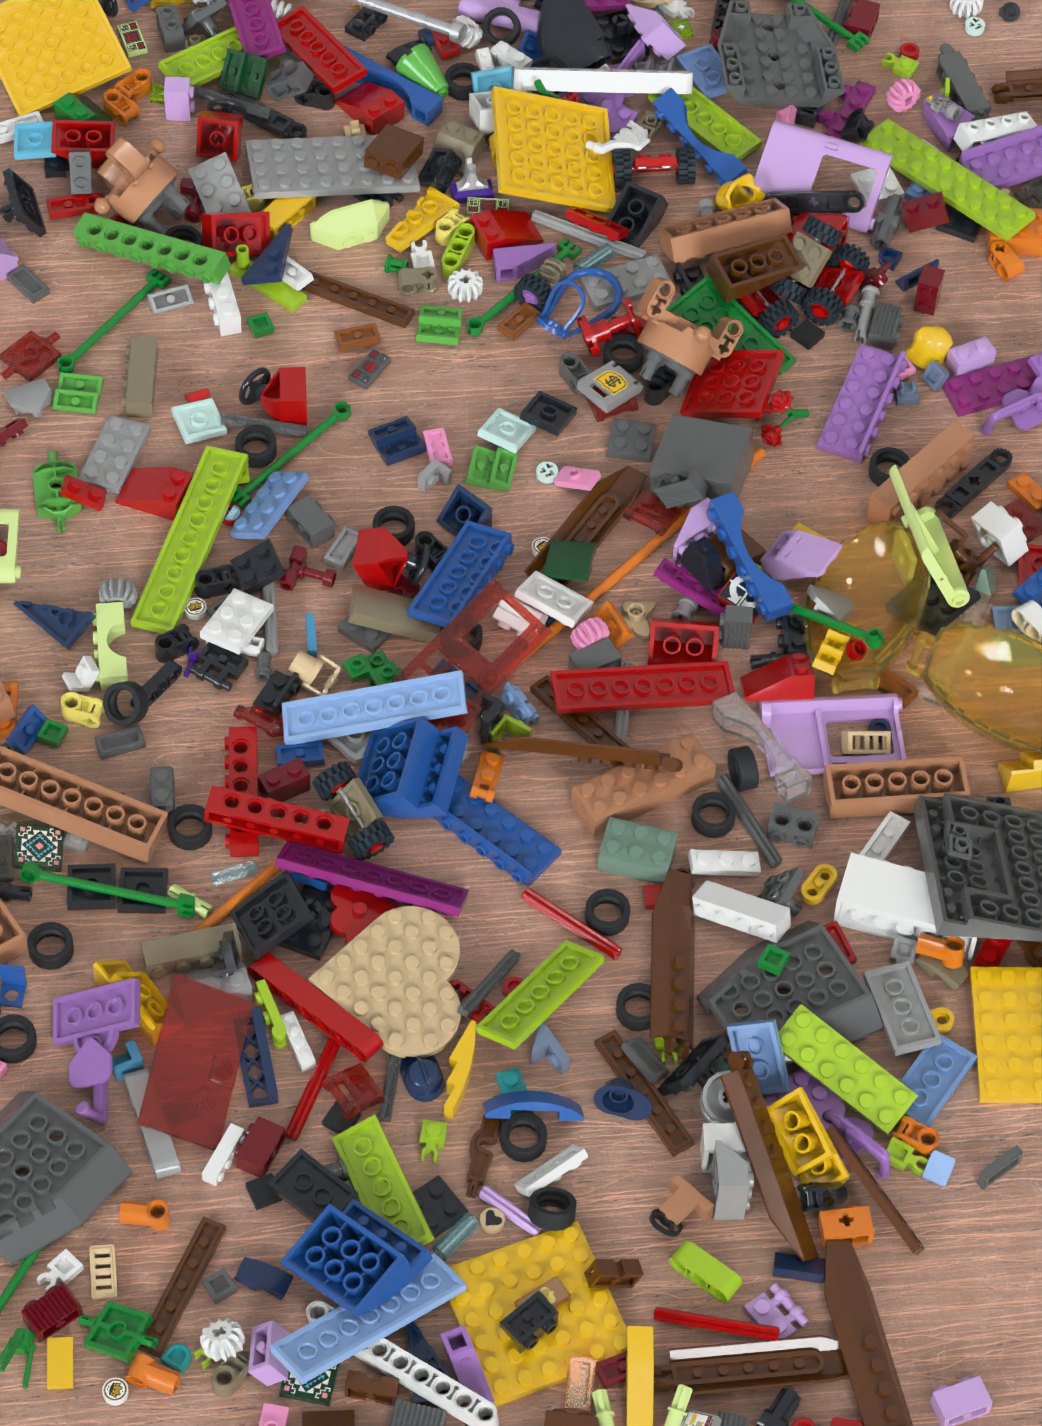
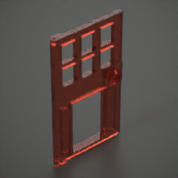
[391,578,552,729]

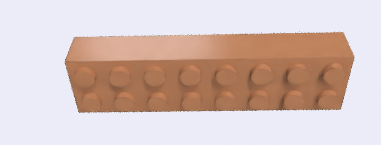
[0,746,168,864]

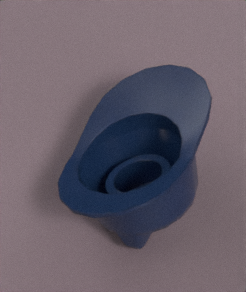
[400,1055,445,1102]
[594,1078,652,1121]

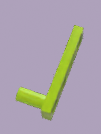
[229,244,307,313]

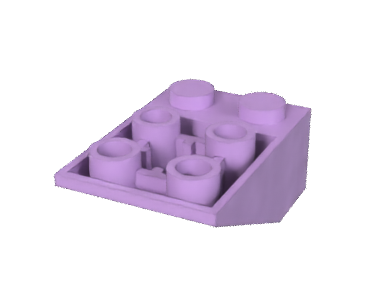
[625,4,686,61]
[672,497,716,567]
[760,530,843,580]

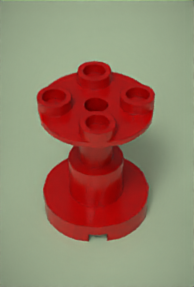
[576,298,642,358]

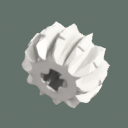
[949,0,984,19]
[451,15,483,49]
[448,267,483,303]
[200,1318,245,1362]

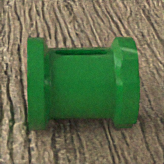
[384,254,409,273]

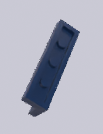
[233,1007,278,1108]

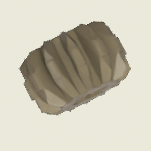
[538,257,567,289]

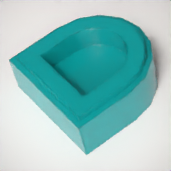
[160,1344,192,1375]

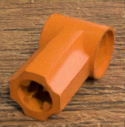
[916,933,965,969]
[119,1199,171,1231]
[125,1354,182,1395]

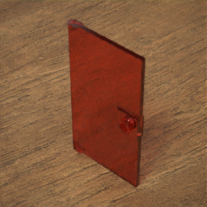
[137,974,253,1151]

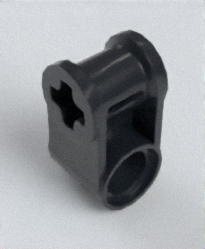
[294,80,335,111]
[841,108,875,144]
[644,366,676,406]
[414,531,448,572]
[195,564,240,599]
[155,624,200,663]
[797,1182,848,1212]

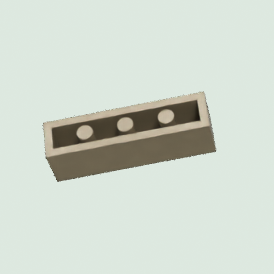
[122,337,158,418]
[141,922,242,978]

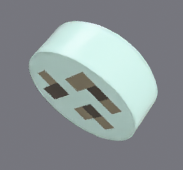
[964,17,985,36]
[536,462,558,484]

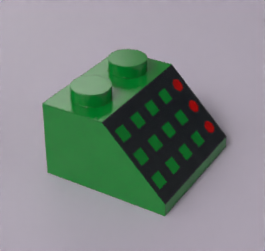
[53,92,113,121]

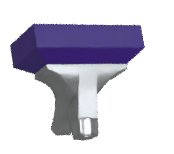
[450,158,494,204]

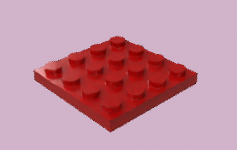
[680,349,785,418]

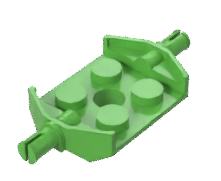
[32,451,82,532]

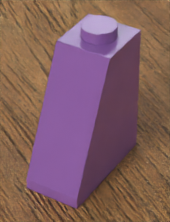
[922,92,975,152]

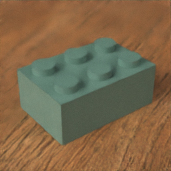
[597,817,678,884]

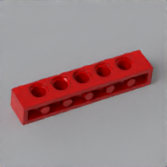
[224,726,259,857]
[204,786,350,854]

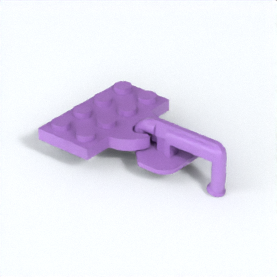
[558,39,646,140]
[980,352,1042,435]
[52,978,140,1125]
[765,1067,890,1179]

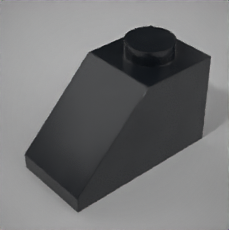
[680,537,725,592]

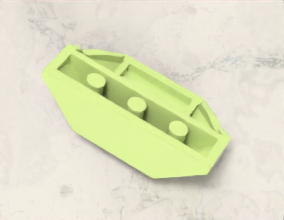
[310,199,390,250]

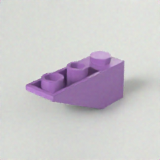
[493,243,556,282]
[440,1325,495,1406]

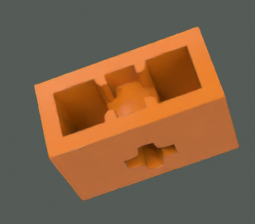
[817,1205,874,1250]

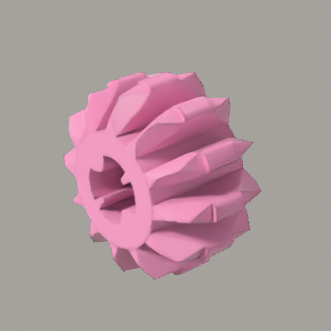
[886,78,921,113]
[570,617,610,650]

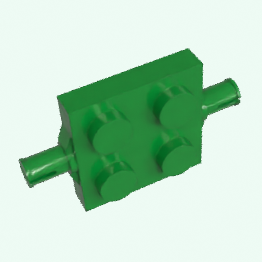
[79,1301,158,1363]

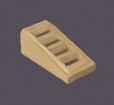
[841,731,891,754]
[89,1244,118,1301]

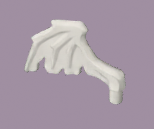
[586,120,651,154]

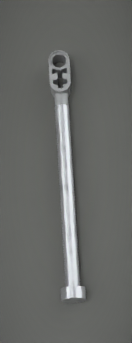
[344,0,468,44]

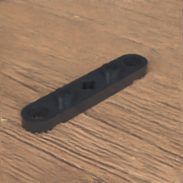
[220,90,307,139]
[763,191,866,213]
[935,448,1012,519]

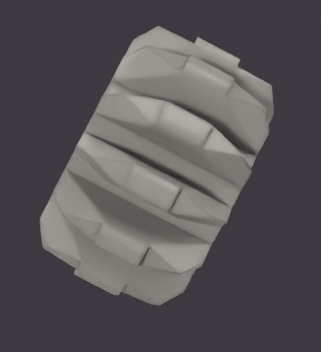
[98,577,137,610]

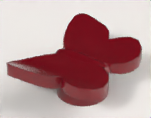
[858,261,892,289]

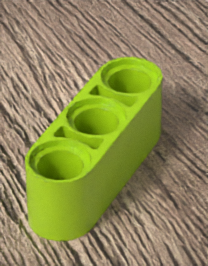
[441,223,475,280]
[669,1240,743,1303]

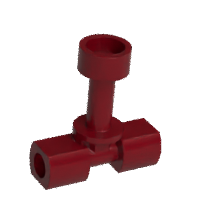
[180,178,202,223]
[280,546,337,591]

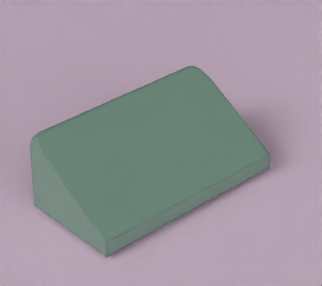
[975,564,997,595]

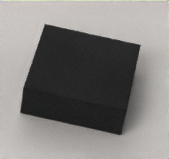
[790,319,825,350]
[322,1100,361,1134]
[245,1173,283,1211]

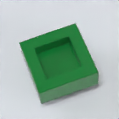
[247,312,275,338]
[37,718,69,749]
[757,944,790,976]

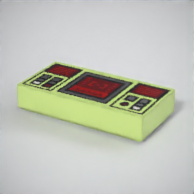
[117,21,148,58]
[467,197,509,217]

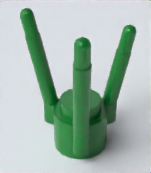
[0,1328,37,1389]

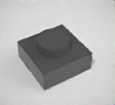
[202,1268,237,1304]

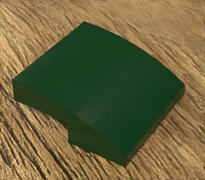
[218,48,270,99]
[543,540,596,581]

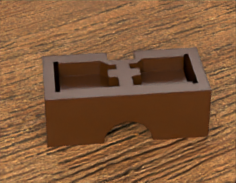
[584,1259,644,1288]
[345,1370,399,1406]

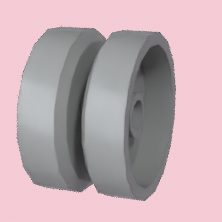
[699,1070,736,1123]

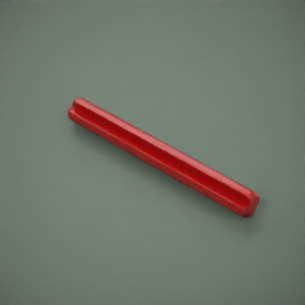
[522,888,622,959]
[285,1037,341,1141]
[654,1307,780,1341]

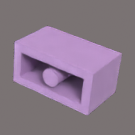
[164,77,195,121]
[946,336,996,377]
[248,1320,290,1386]
[930,1376,993,1426]

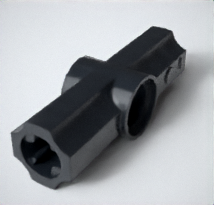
[756,1387,802,1426]

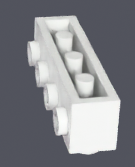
[953,111,1037,151]
[203,271,242,336]
[692,880,791,943]

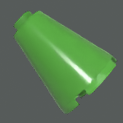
[396,43,449,98]

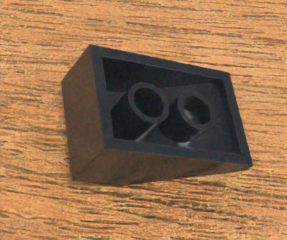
[600,181,669,248]

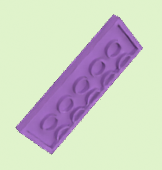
[959,125,1042,190]
[816,344,908,464]

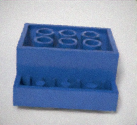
[358,716,469,818]
[280,1198,433,1317]

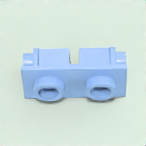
[499,682,540,726]

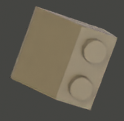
[431,119,485,176]

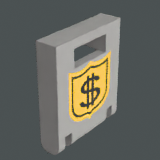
[577,360,644,413]

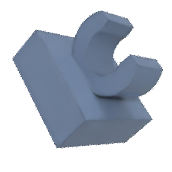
[921,360,951,391]
[894,381,919,406]

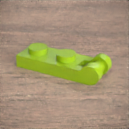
[253,979,287,1049]

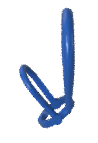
[536,267,623,339]

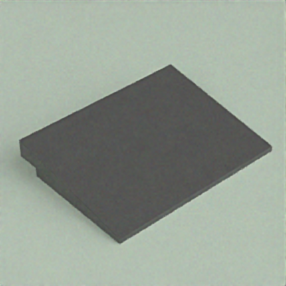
[913,793,1042,942]

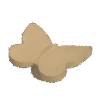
[623,601,656,639]

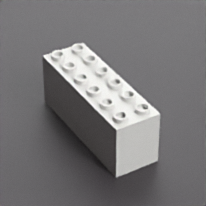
[833,853,977,961]

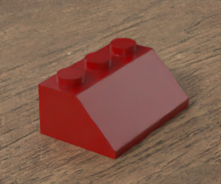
[648,617,719,665]

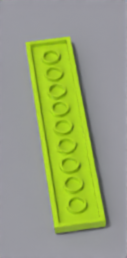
[859,118,1036,242]
[130,445,249,634]

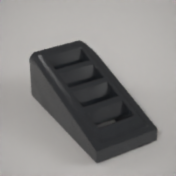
[795,105,825,129]

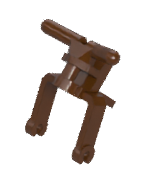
[913,509,999,585]

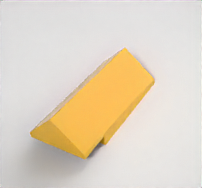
[998,750,1042,794]
[93,960,185,1046]
[767,1087,850,1185]

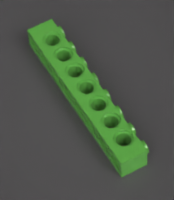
[72,212,231,285]

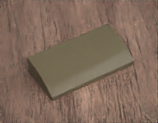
[348,584,440,644]

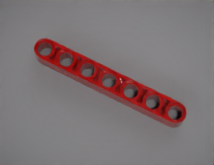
[247,953,384,1062]

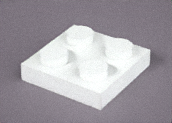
[850,167,905,207]

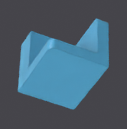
[112,1040,144,1082]

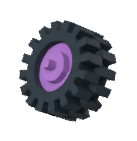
[513,273,554,313]

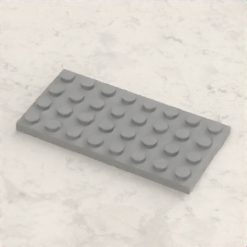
[245,134,420,199]

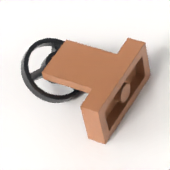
[649,1173,714,1237]

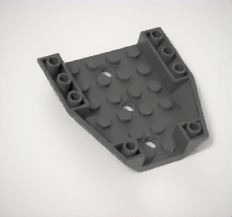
[717,0,845,107]
[696,920,884,1064]
[0,1091,132,1265]

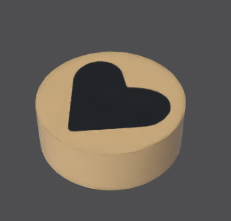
[480,1207,505,1234]

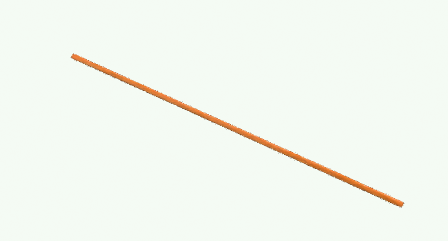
[192,447,766,931]

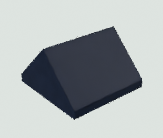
[436,484,492,536]

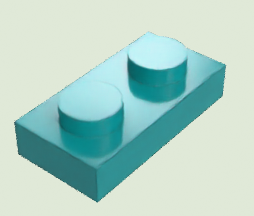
[495,1067,534,1116]

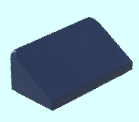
[895,259,939,292]
[772,1252,825,1284]

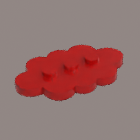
[329,884,399,946]

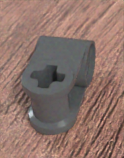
[559,352,592,394]

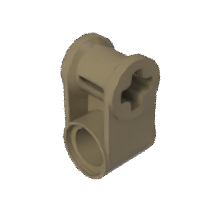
[397,266,438,296]
[212,1351,253,1398]

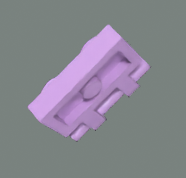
[743,1283,810,1338]

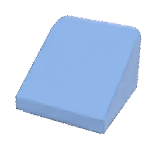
[922,1150,956,1187]

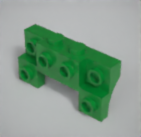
[342,650,405,687]

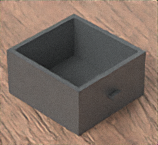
[649,414,754,507]

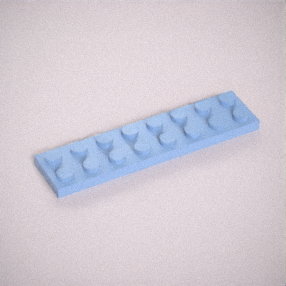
[282,670,468,745]
[271,1253,466,1385]

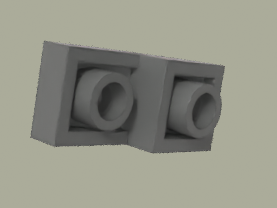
[944,820,972,860]

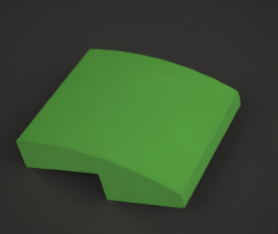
[416,304,463,346]
[52,372,104,415]
[464,445,518,490]

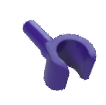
[183,646,202,678]

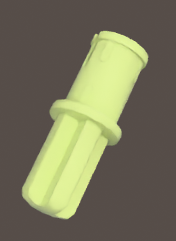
[167,884,214,919]
[664,1384,692,1426]
[592,1389,615,1426]

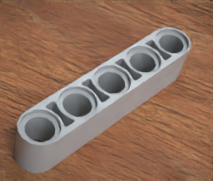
[123,1068,181,1180]

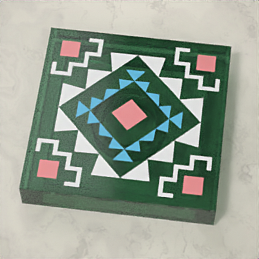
[14,823,64,873]
[279,1363,340,1407]

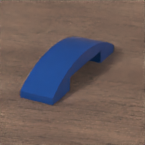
[483,1091,584,1121]

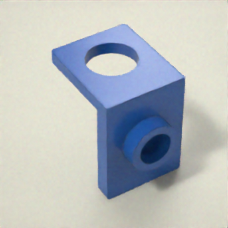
[0,964,27,1008]

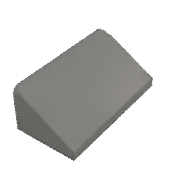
[146,284,194,315]

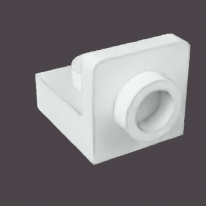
[62,656,100,692]

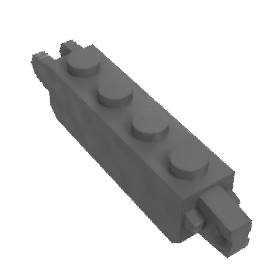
[936,43,991,121]

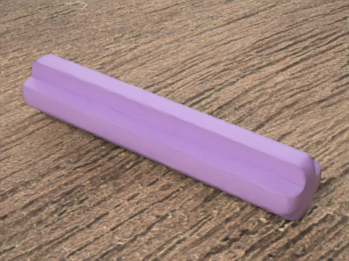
[479,1185,543,1236]

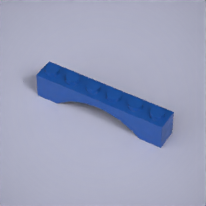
[344,46,443,126]
[652,88,748,186]
[706,492,794,622]

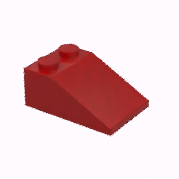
[335,81,404,135]
[51,120,115,168]
[470,209,544,261]
[201,211,270,256]
[115,467,193,521]
[740,653,815,702]

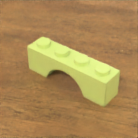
[92,602,128,691]

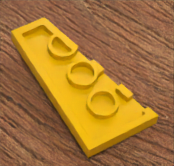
[385,186,460,253]

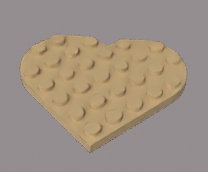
[309,906,461,1058]

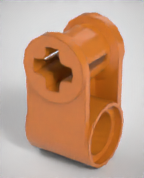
[114,68,153,103]
[103,88,141,127]
[987,240,1025,281]
[890,1116,940,1159]

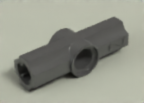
[871,194,905,251]

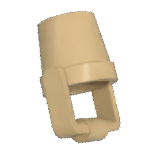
[288,650,340,696]

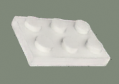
[514,571,594,628]
[200,588,274,655]

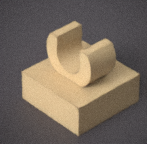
[344,120,366,136]

